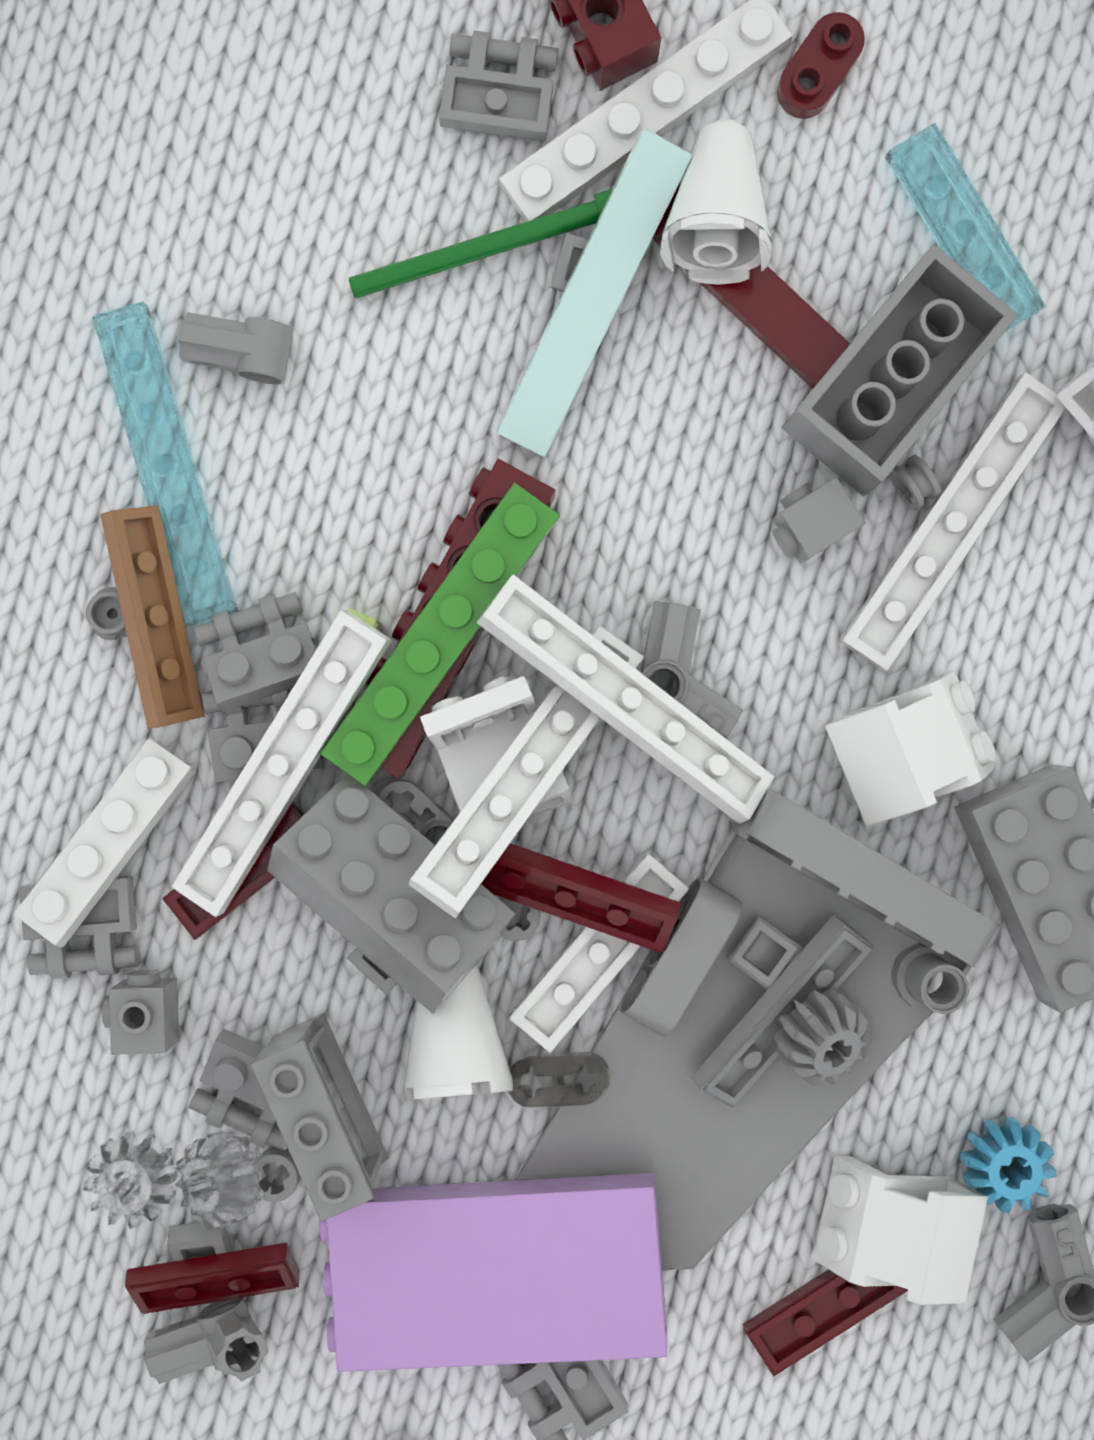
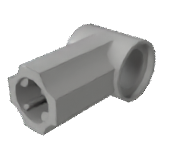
[178,312,293,385]

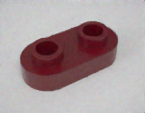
[777,12,865,119]

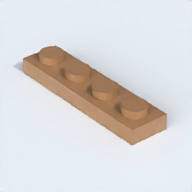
[100,505,205,729]

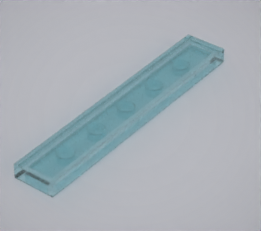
[92,301,238,626]

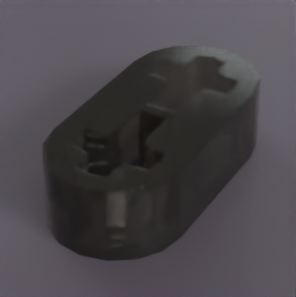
[508,1052,611,1107]

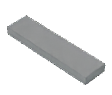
[691,914,874,1108]

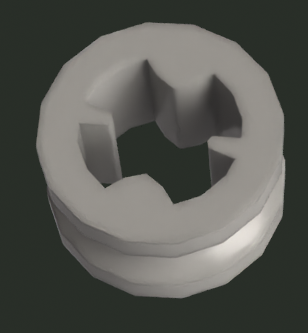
[890,455,941,510]
[250,1147,301,1202]

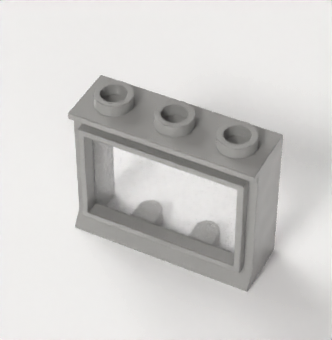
[250,1013,389,1222]

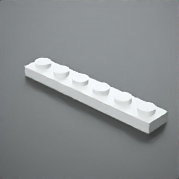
[499,0,793,222]
[839,372,1066,671]
[476,574,775,824]
[171,610,392,917]
[408,626,644,919]

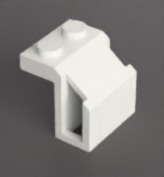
[825,670,996,827]
[420,675,575,819]
[813,1155,988,1305]

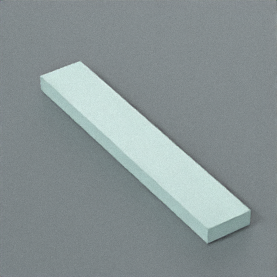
[495,128,693,458]

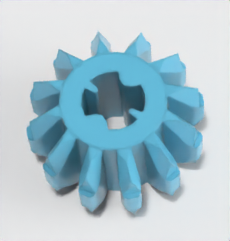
[959,1116,1058,1214]

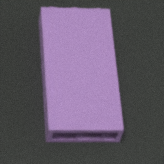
[319,1173,668,1372]

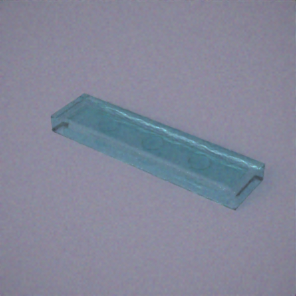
[885,123,1046,333]

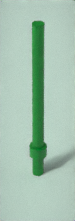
[349,189,612,299]

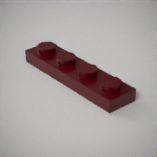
[481,843,681,953]

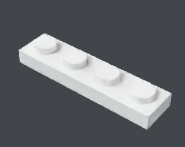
[13,738,197,948]
[509,852,690,1053]

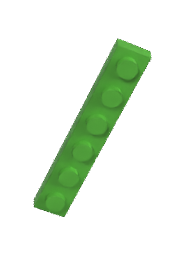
[320,482,560,786]

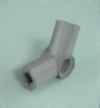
[641,601,743,739]
[994,1204,1094,1363]
[144,1297,268,1384]

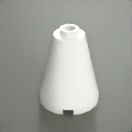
[660,119,772,285]
[403,965,513,1100]

